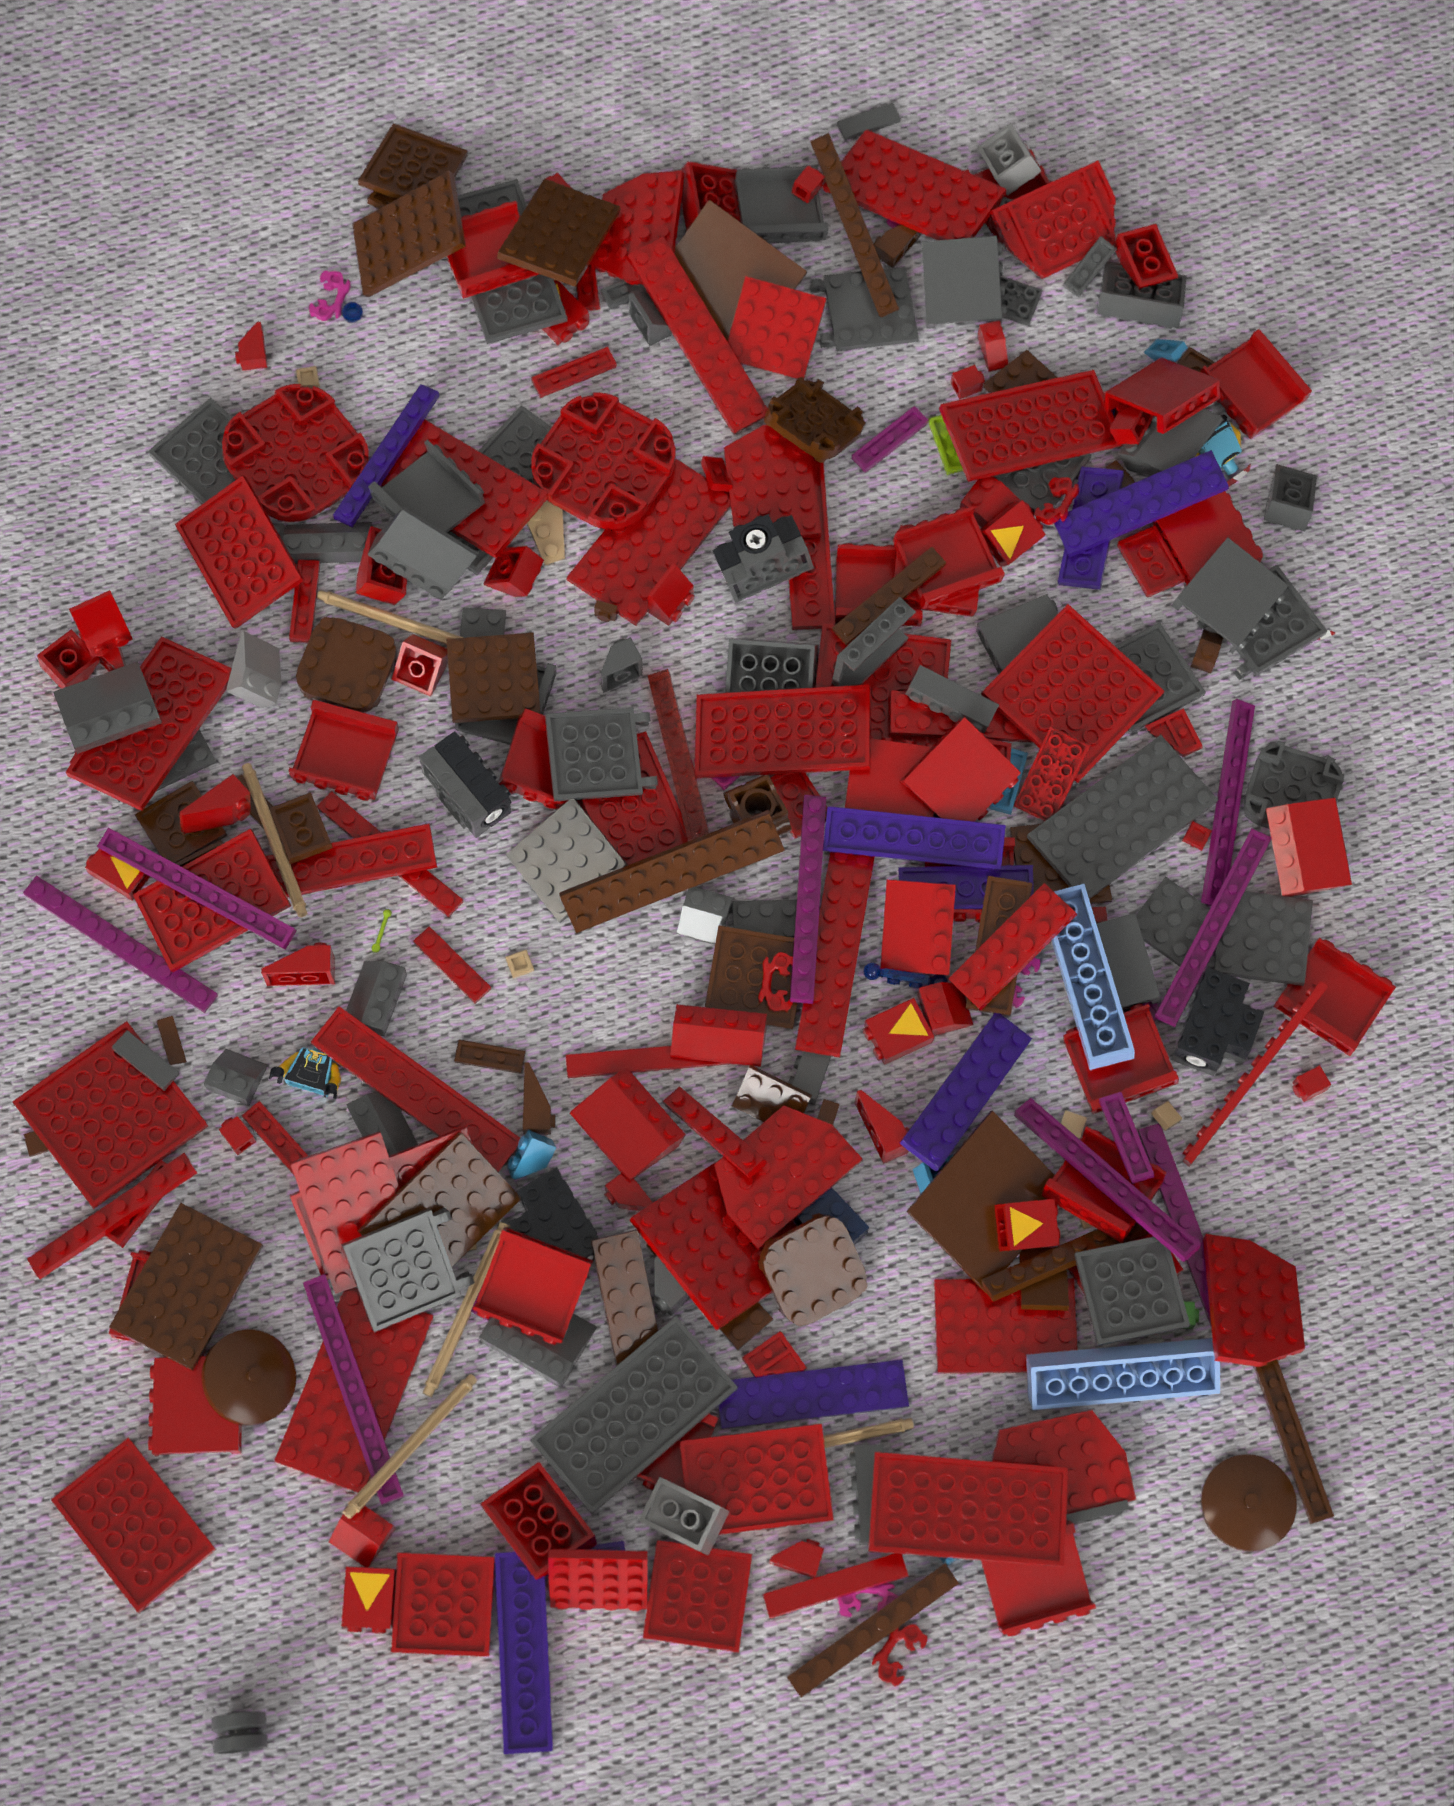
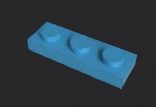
[990,748,1028,815]

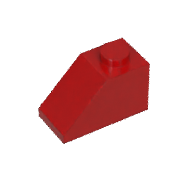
[977,320,1008,372]
[235,321,268,371]
[1109,406,1154,444]
[604,1173,653,1211]
[769,1539,824,1578]

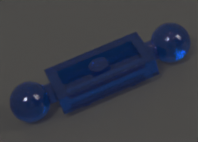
[863,962,948,989]

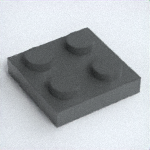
[460,607,506,638]

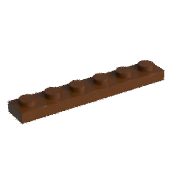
[832,547,946,646]

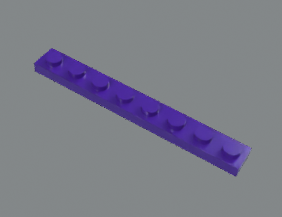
[333,384,440,527]

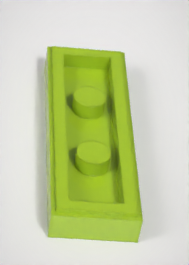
[928,415,963,475]

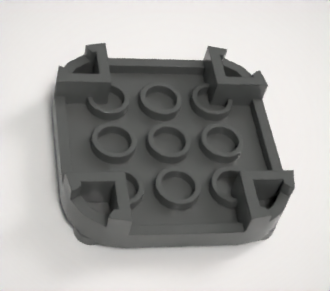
[1243,741,1344,829]

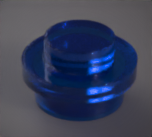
[342,302,363,323]

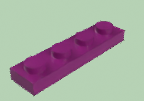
[851,406,928,473]
[1099,1092,1154,1184]

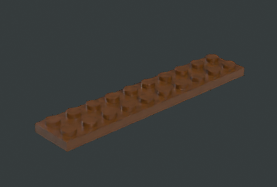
[559,810,785,933]

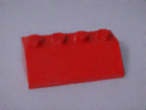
[671,1004,767,1067]

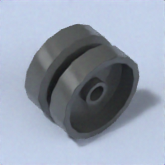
[211,1711,268,1754]

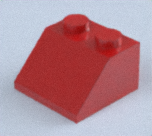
[483,546,544,597]
[648,563,695,626]
[37,629,100,689]
[391,634,448,697]
[917,982,974,1036]
[329,1505,396,1567]

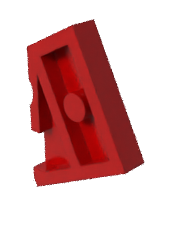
[742,1331,807,1377]

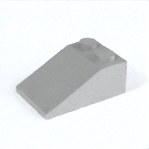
[978,123,1041,196]
[226,631,281,708]
[639,1477,729,1556]

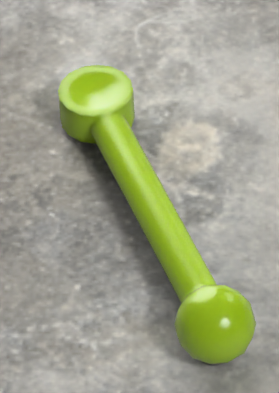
[371,909,392,953]

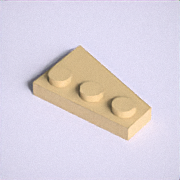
[527,501,565,565]

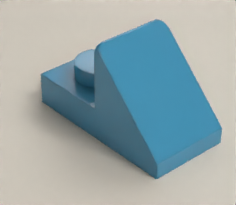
[1144,339,1188,363]

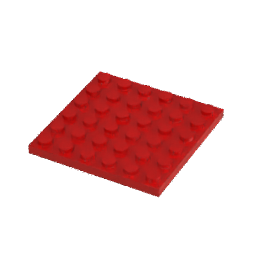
[981,604,1165,783]
[815,623,952,746]
[12,1021,208,1209]
[629,1159,797,1331]

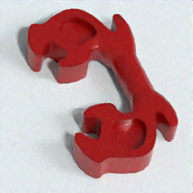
[1034,477,1080,525]
[758,952,793,1012]
[872,1624,928,1687]

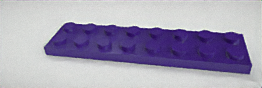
[1054,450,1229,558]
[823,806,1006,870]
[900,1013,1032,1172]
[719,1359,909,1430]
[495,1552,553,1755]

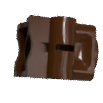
[723,775,792,836]

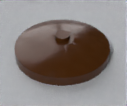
[202,1329,296,1426]
[1200,1454,1297,1552]

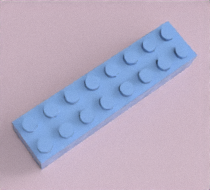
[1052,884,1135,1070]
[1026,1338,1220,1410]

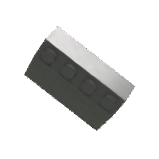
[1097,261,1187,329]
[1118,408,1223,476]
[367,507,478,600]
[725,638,819,693]
[53,661,162,754]
[479,1314,597,1388]

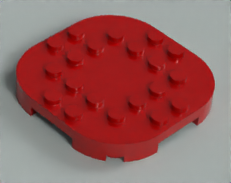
[222,384,369,522]
[531,392,676,529]

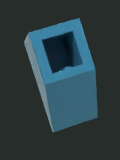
[507,1130,557,1180]

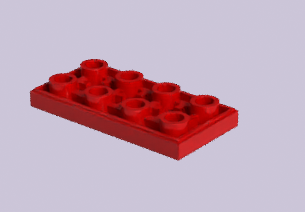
[1014,726,1091,821]

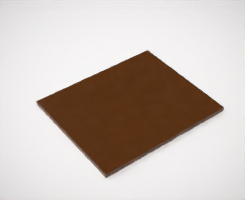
[674,200,808,342]
[906,1110,1058,1293]

